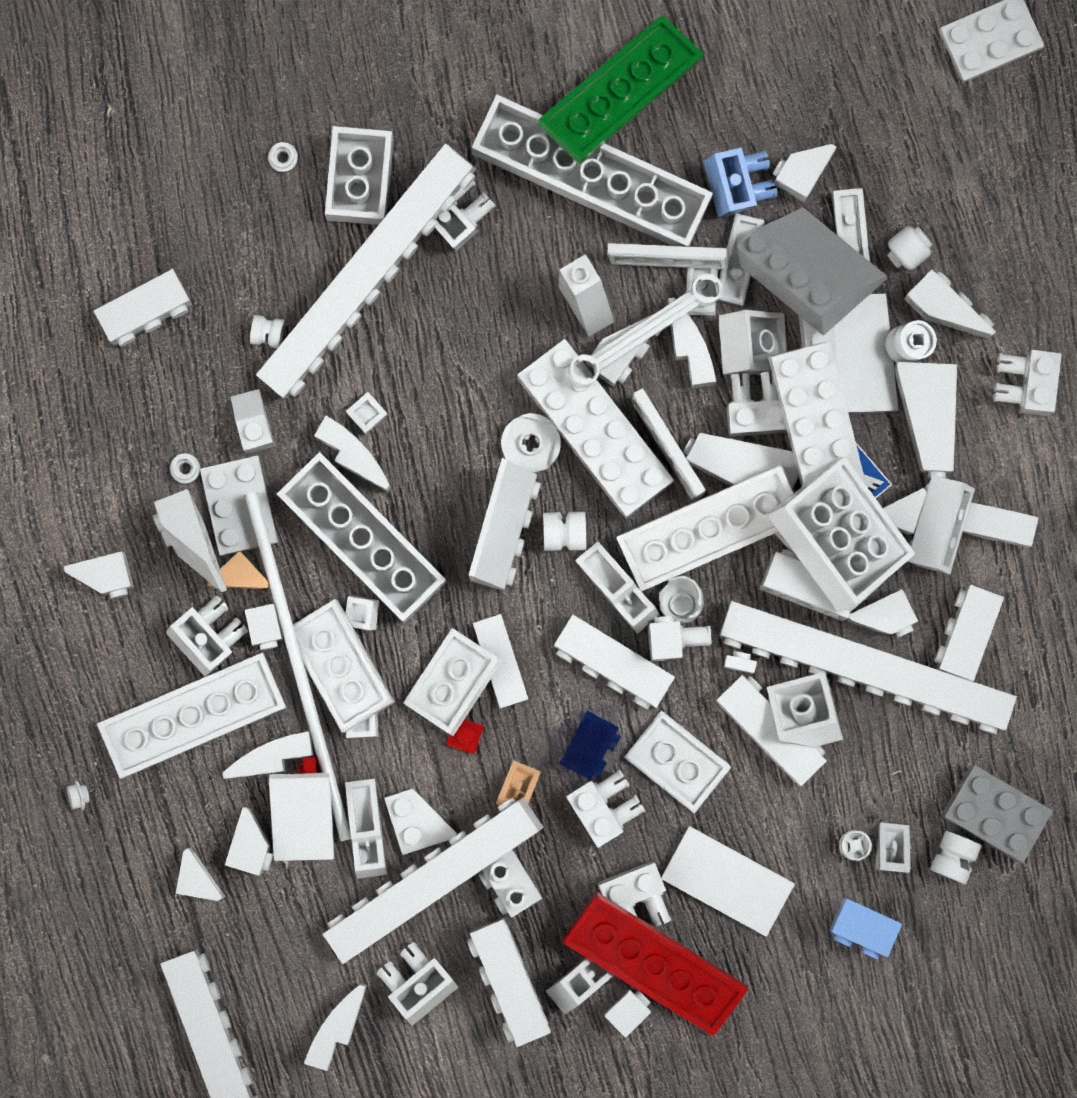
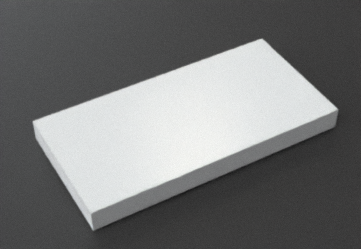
[631,388,706,501]
[293,599,394,733]
[661,826,795,937]

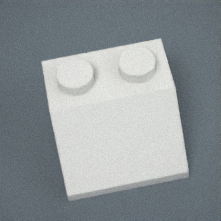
[719,310,787,375]
[767,672,843,747]

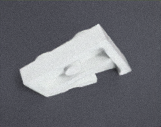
[384,789,457,855]

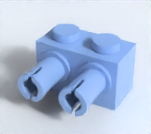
[703,148,777,218]
[829,898,902,960]

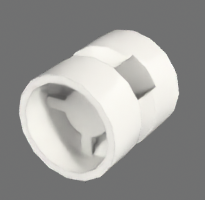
[885,320,937,363]
[543,512,586,551]
[930,831,982,885]

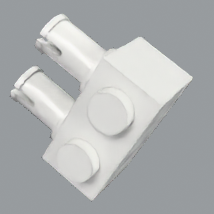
[435,181,496,250]
[993,350,1062,417]
[726,372,788,437]
[166,596,248,677]
[648,616,711,662]
[566,769,646,848]
[478,849,542,918]
[598,860,672,927]
[377,942,458,1026]

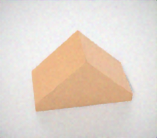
[208,551,270,590]
[496,760,541,805]

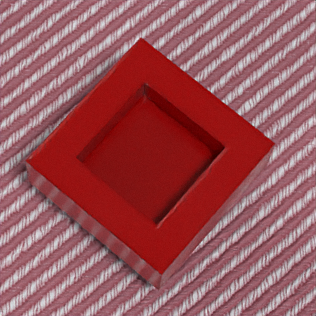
[446,719,484,754]
[298,757,318,774]

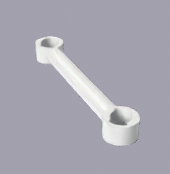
[568,274,722,387]

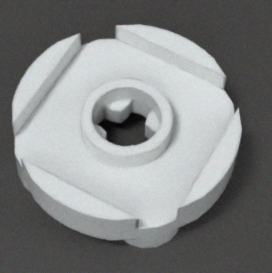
[501,413,561,473]

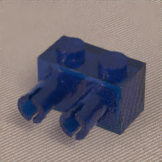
[559,710,621,781]

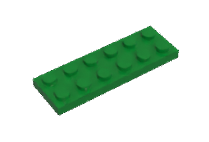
[538,15,704,164]

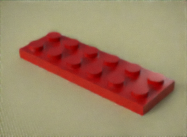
[563,892,748,1036]

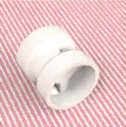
[250,315,285,349]
[839,830,872,861]

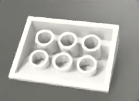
[799,294,899,416]
[767,456,916,612]
[469,458,541,591]

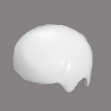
[659,576,704,624]

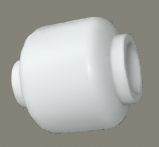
[887,226,933,270]

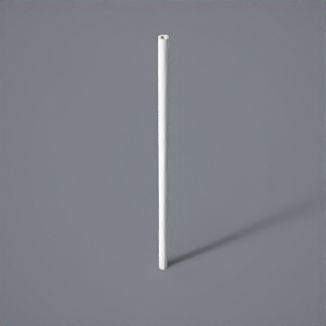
[245,492,351,841]

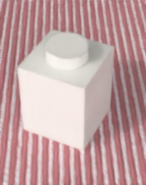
[245,604,284,650]
[604,989,651,1038]

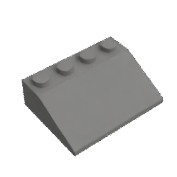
[737,207,887,336]

